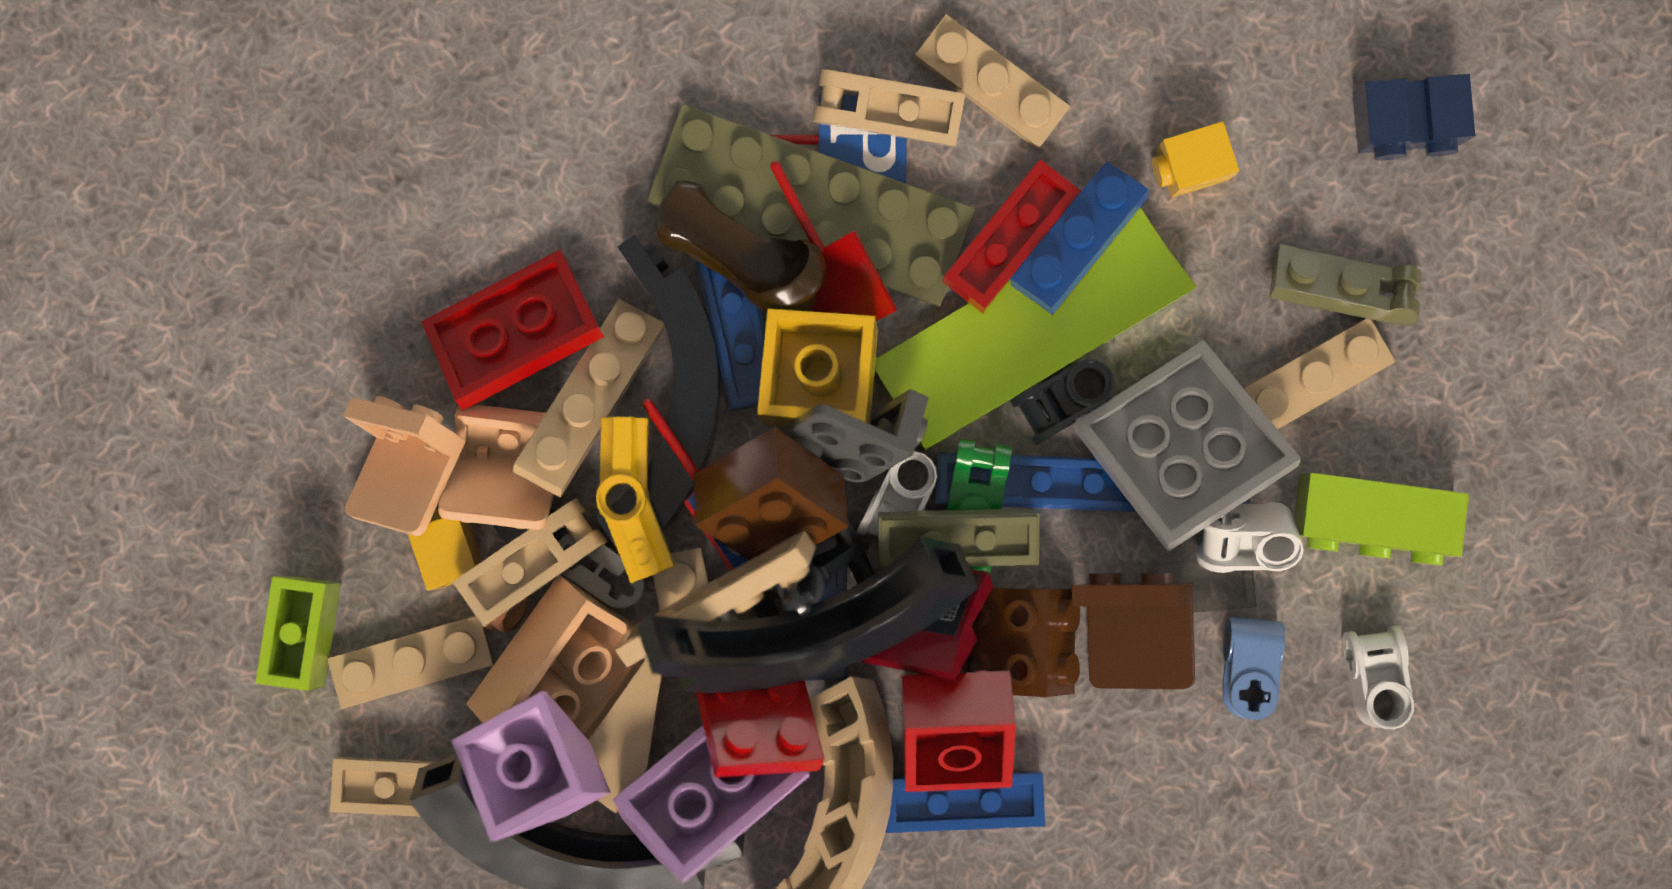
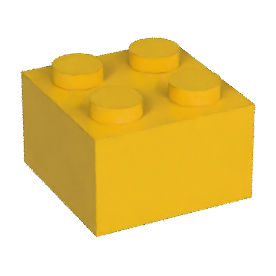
[757,309,878,427]

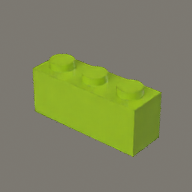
[1294,473,1469,566]

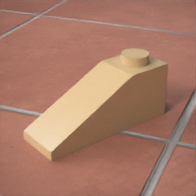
[588,660,665,813]

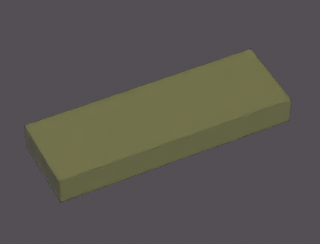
[878,508,1040,569]

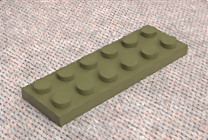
[647,104,976,308]

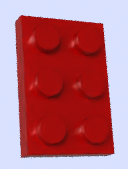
[421,250,604,410]
[696,680,825,777]

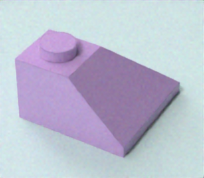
[451,691,611,841]

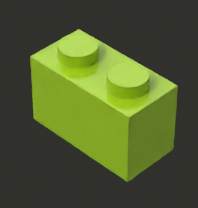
[255,575,341,691]

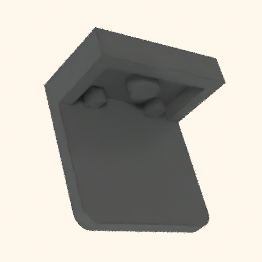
[780,389,929,482]

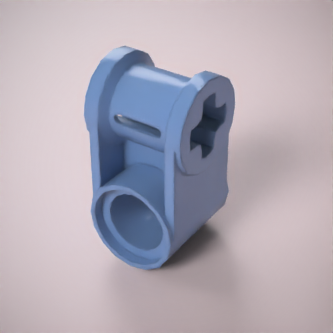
[1223,616,1285,720]

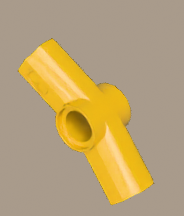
[596,417,675,583]

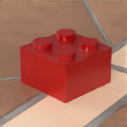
[902,670,1016,792]

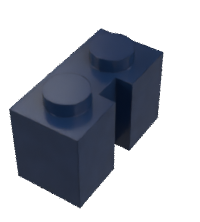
[1352,74,1476,161]

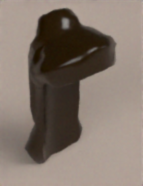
[656,181,827,312]

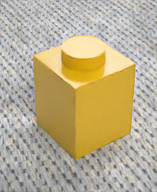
[1152,121,1239,198]
[408,509,482,591]

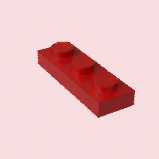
[942,159,1081,314]

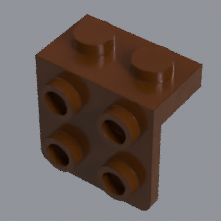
[1072,572,1195,689]
[959,588,1080,697]

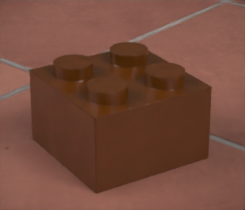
[694,427,848,560]

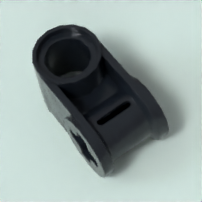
[1010,359,1114,445]

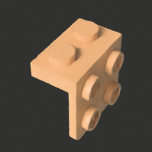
[343,396,466,536]
[439,405,555,530]

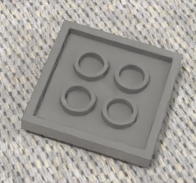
[1074,340,1301,552]

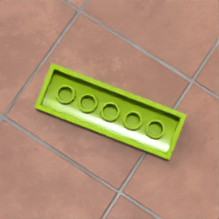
[875,207,1197,452]

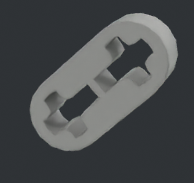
[558,533,646,608]

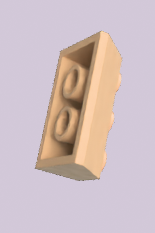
[466,575,645,740]

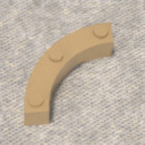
[775,676,893,889]

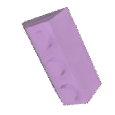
[613,725,809,883]

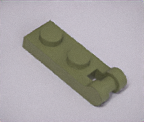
[1269,244,1421,325]

